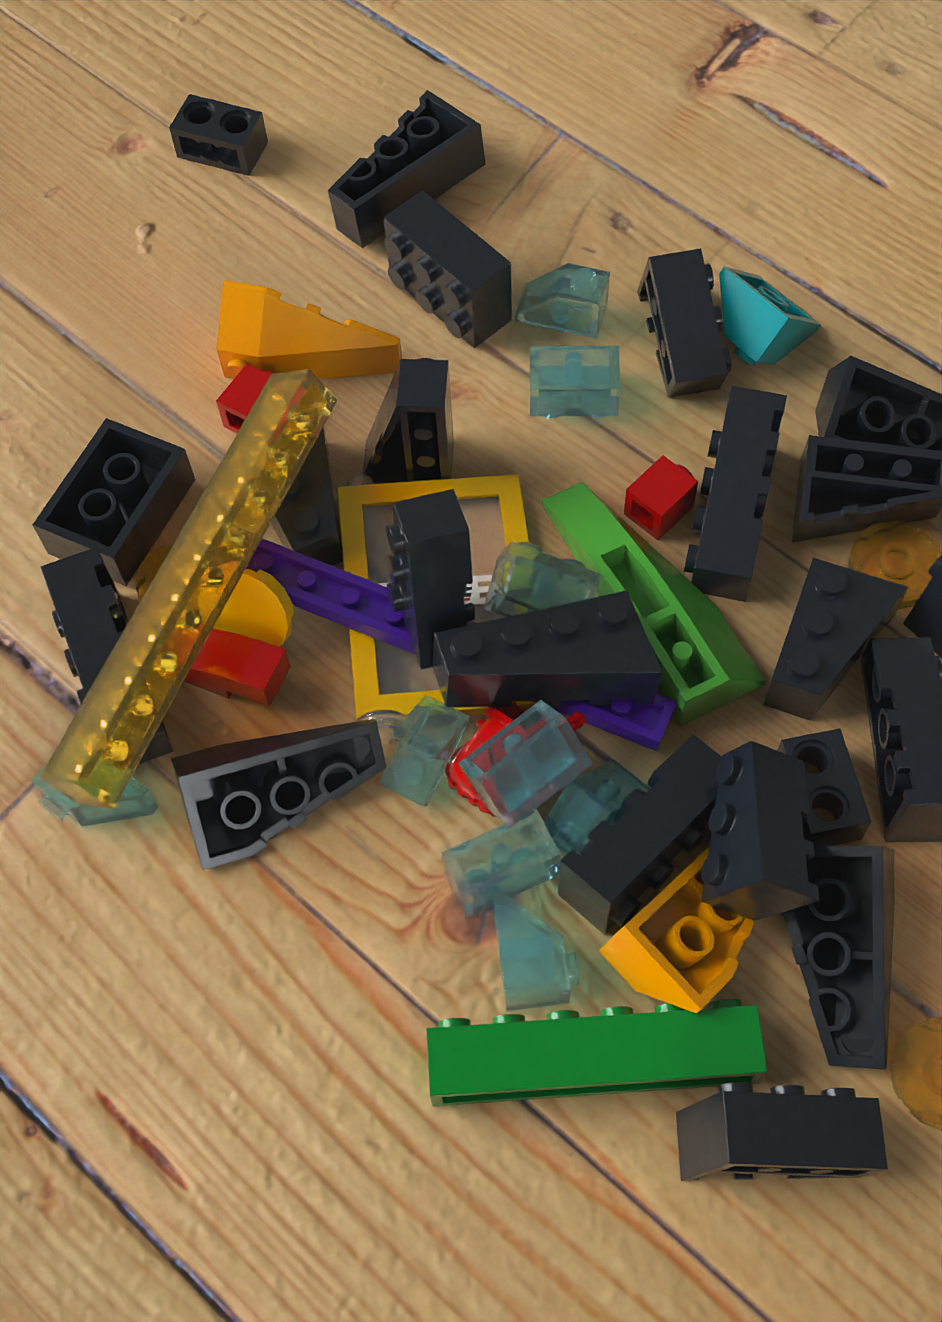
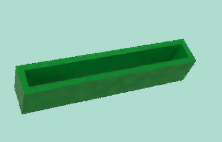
[426,999,767,1106]

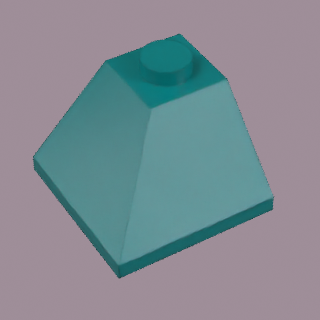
[719,266,821,366]

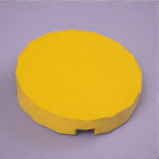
[201,564,294,647]

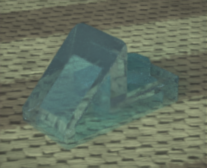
[379,695,471,807]

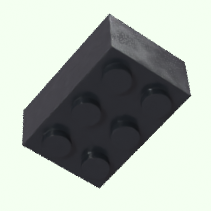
[384,190,512,348]
[32,418,196,587]

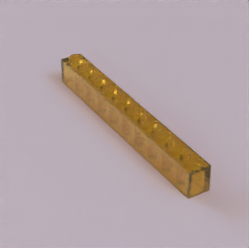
[39,369,338,810]

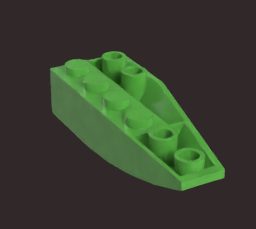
[542,482,766,726]

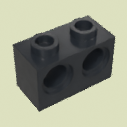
[169,94,268,176]
[777,728,872,845]

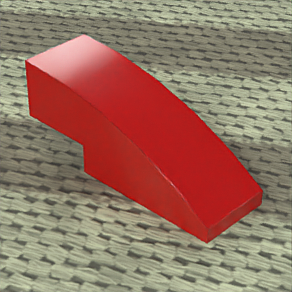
[143,623,291,707]

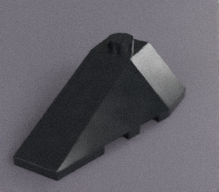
[815,356,942,451]
[171,719,387,870]
[780,845,895,1070]

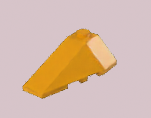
[217,280,402,383]
[598,847,754,1014]

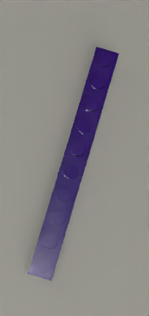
[209,527,677,751]

